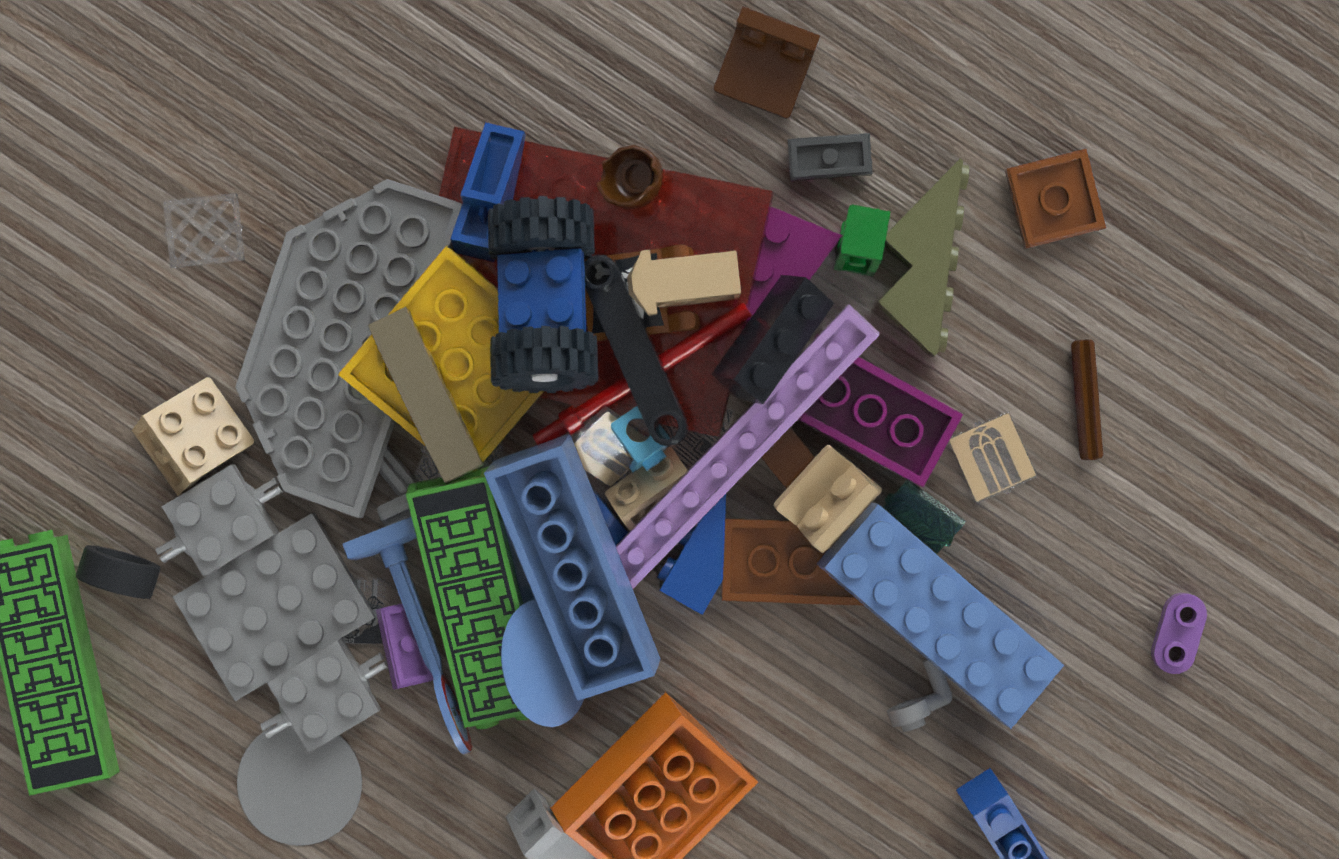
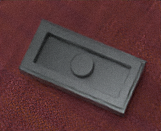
[787,133,873,181]

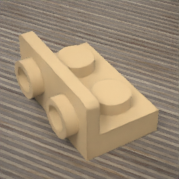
[605,447,688,531]

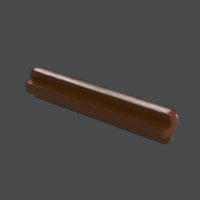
[1071,339,1103,460]

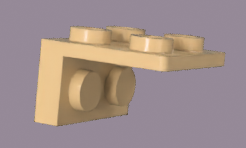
[132,377,254,496]

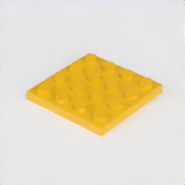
[338,245,544,471]

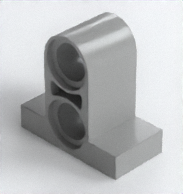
[506,788,594,859]

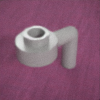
[887,659,952,732]

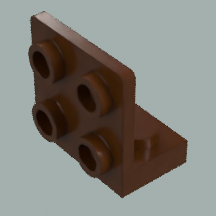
[714,6,820,119]

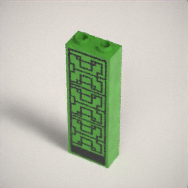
[406,466,528,729]
[0,530,120,796]

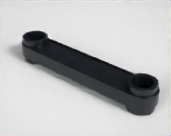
[584,254,689,446]

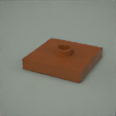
[1005,149,1106,249]

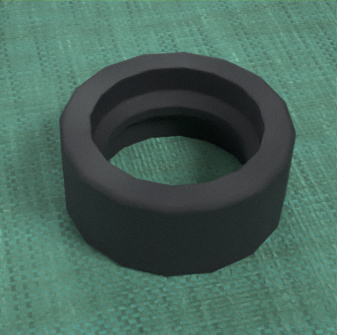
[75,545,161,599]

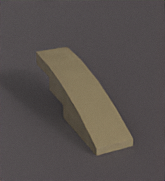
[368,307,484,483]

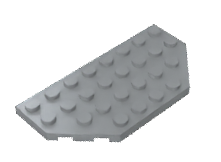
[235,179,462,518]

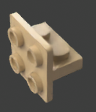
[773,445,882,553]

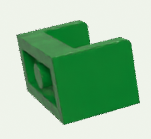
[833,204,891,277]

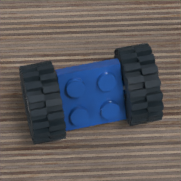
[488,196,598,393]

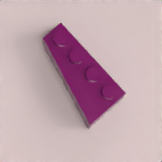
[703,204,842,365]

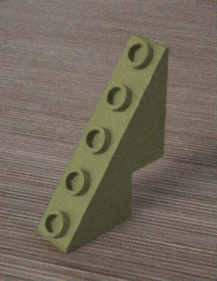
[875,158,969,358]

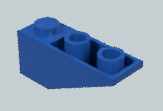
[657,494,726,615]
[956,768,1049,859]

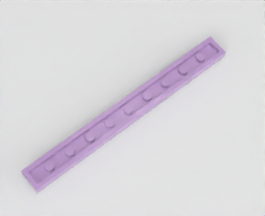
[615,304,879,589]

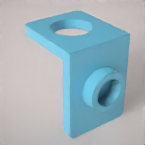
[611,406,670,473]

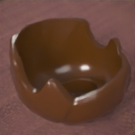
[597,145,663,210]

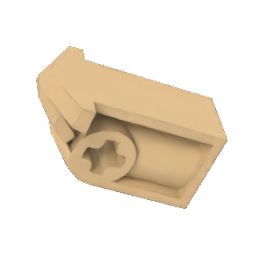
[627,250,741,316]

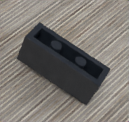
[711,275,834,404]

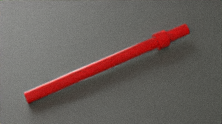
[532,302,752,445]

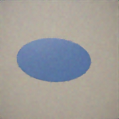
[501,599,584,727]

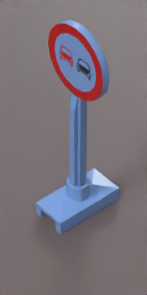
[342,517,472,754]

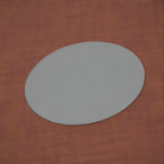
[237,724,362,846]

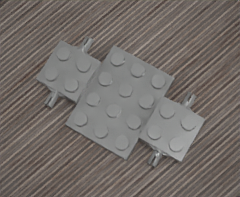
[155,464,388,753]

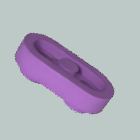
[1151,593,1207,674]

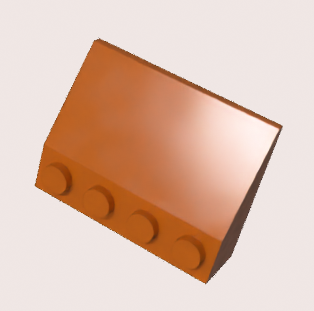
[551,692,758,859]

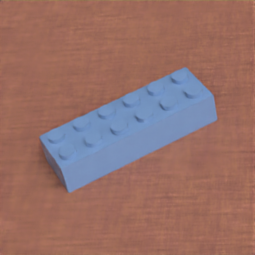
[484,434,661,701]
[817,502,1064,729]

